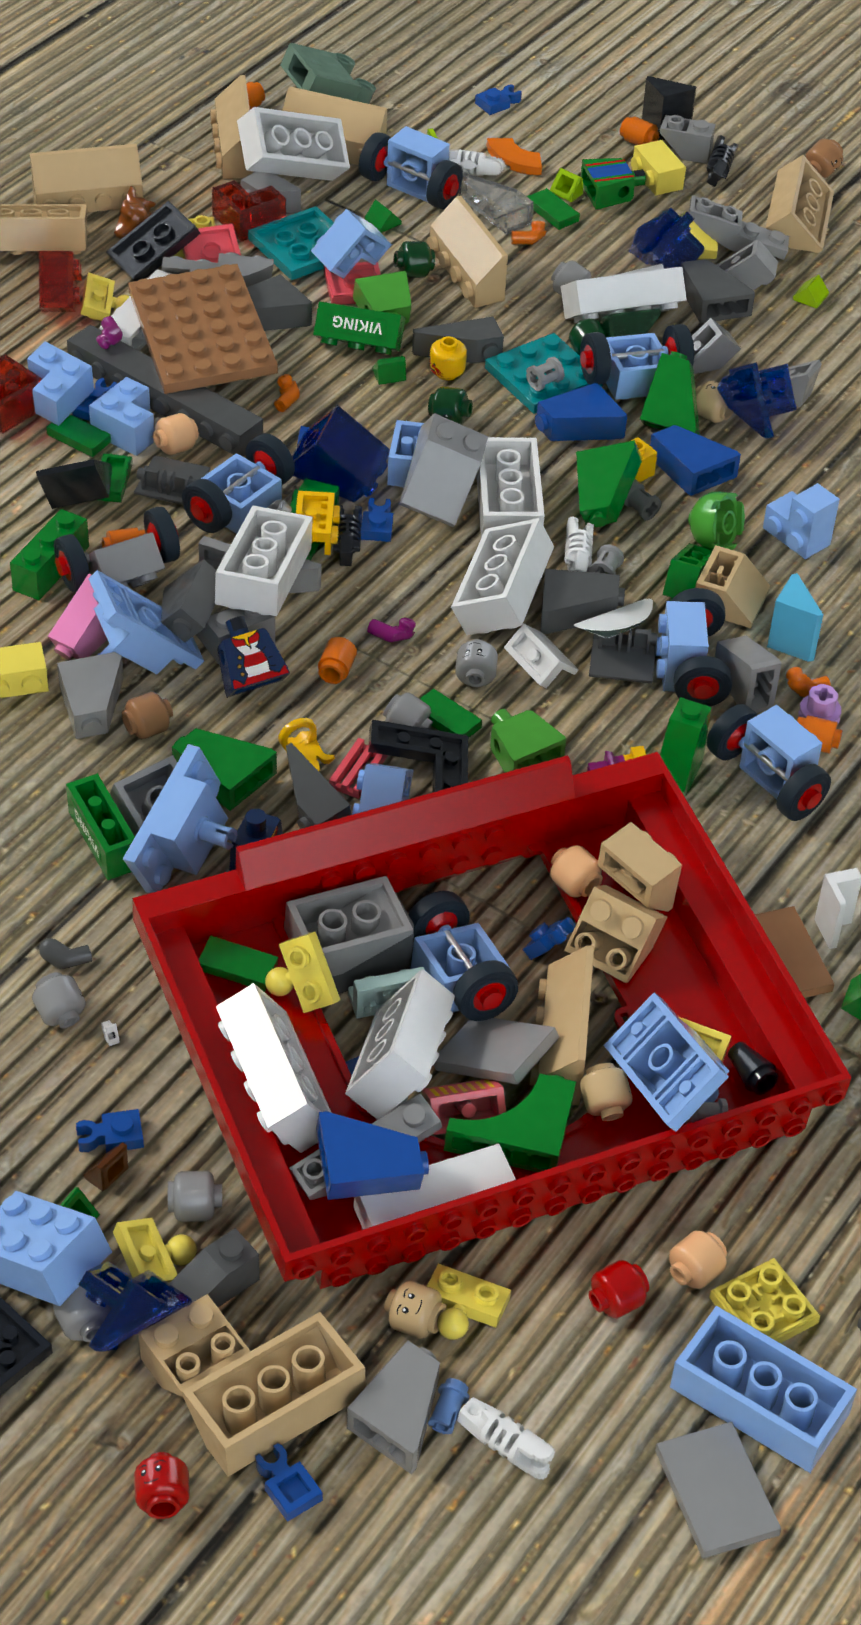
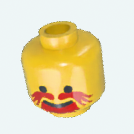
[429,336,467,381]

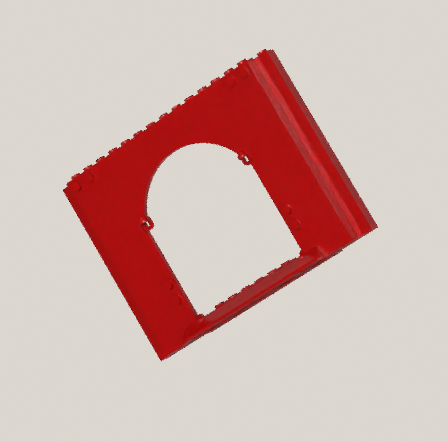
[132,752,852,1289]

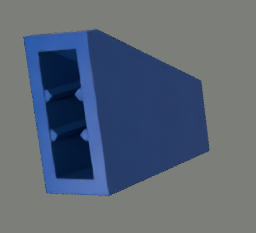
[535,383,628,441]
[650,425,741,496]
[316,1111,429,1200]

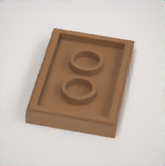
[755,906,834,998]

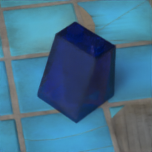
[292,405,390,502]

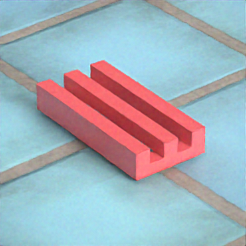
[329,738,388,799]

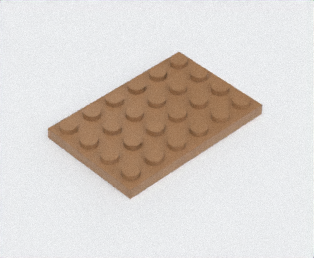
[128,264,278,394]

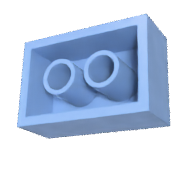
[0,1191,112,1306]

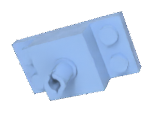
[88,570,204,675]
[123,744,237,893]
[604,992,729,1132]

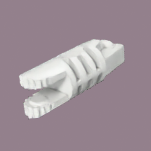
[449,149,506,176]
[564,516,594,572]
[457,1397,555,1480]

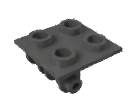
[134,455,210,505]
[589,629,658,684]

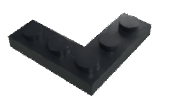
[368,719,469,793]
[0,1297,53,1396]

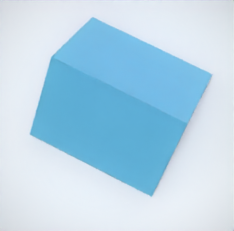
[767,573,823,662]

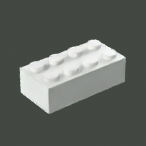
[237,107,350,181]
[561,267,687,323]
[476,437,545,538]
[215,505,313,616]
[451,518,554,636]
[345,969,455,1120]
[216,983,332,1153]

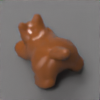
[114,186,156,239]

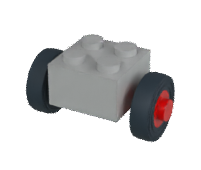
[54,507,180,592]

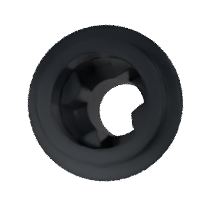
[728,1042,779,1095]

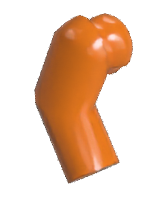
[511,221,547,245]
[274,374,300,412]
[786,667,831,697]

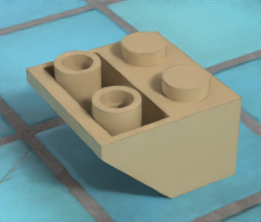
[695,545,770,628]
[597,822,682,912]
[564,885,667,983]
[139,1294,250,1397]

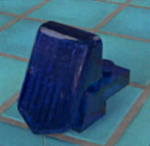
[628,208,704,269]
[717,362,797,438]
[78,1261,192,1352]

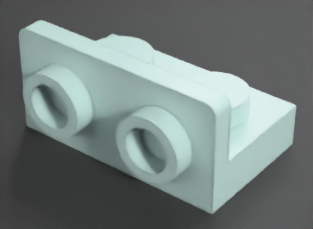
[348,967,425,1019]

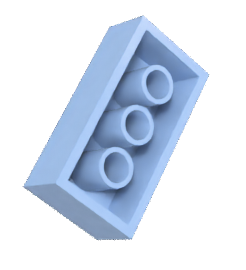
[670,1306,857,1473]

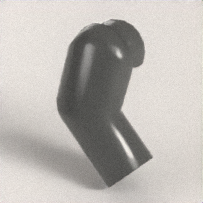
[39,938,92,969]

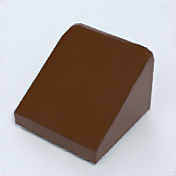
[84,1142,128,1192]

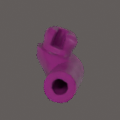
[96,316,123,349]
[367,617,416,643]

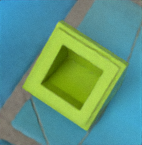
[550,168,583,202]
[792,274,829,308]

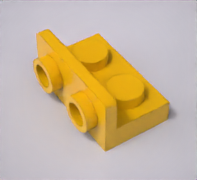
[296,491,340,555]

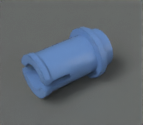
[428,1378,469,1434]

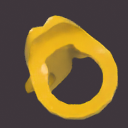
[278,718,335,772]

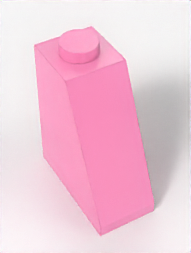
[48,574,107,660]

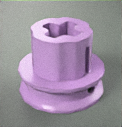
[798,684,841,723]

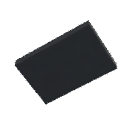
[106,201,201,281]

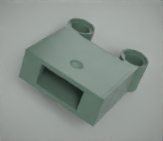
[280,43,376,104]

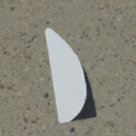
[574,599,653,638]

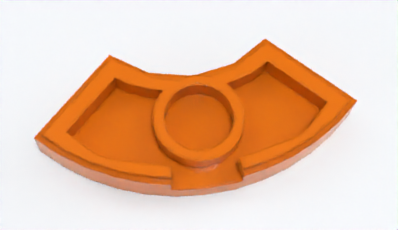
[486,138,542,175]

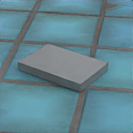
[434,1018,559,1084]
[655,1422,781,1559]

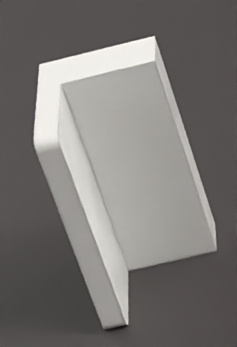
[504,623,578,689]
[814,868,861,949]

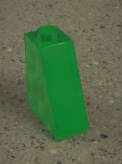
[640,351,700,435]
[576,440,642,527]
[660,697,712,797]
[172,728,277,811]

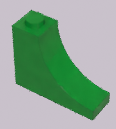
[444,1073,576,1172]

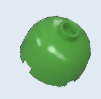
[688,491,745,550]

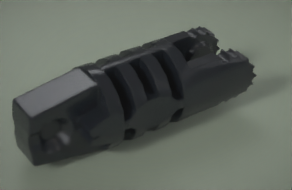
[706,135,738,187]
[333,505,362,566]

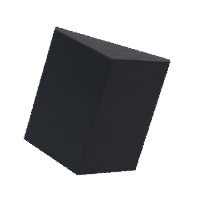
[642,76,697,140]
[36,459,112,509]

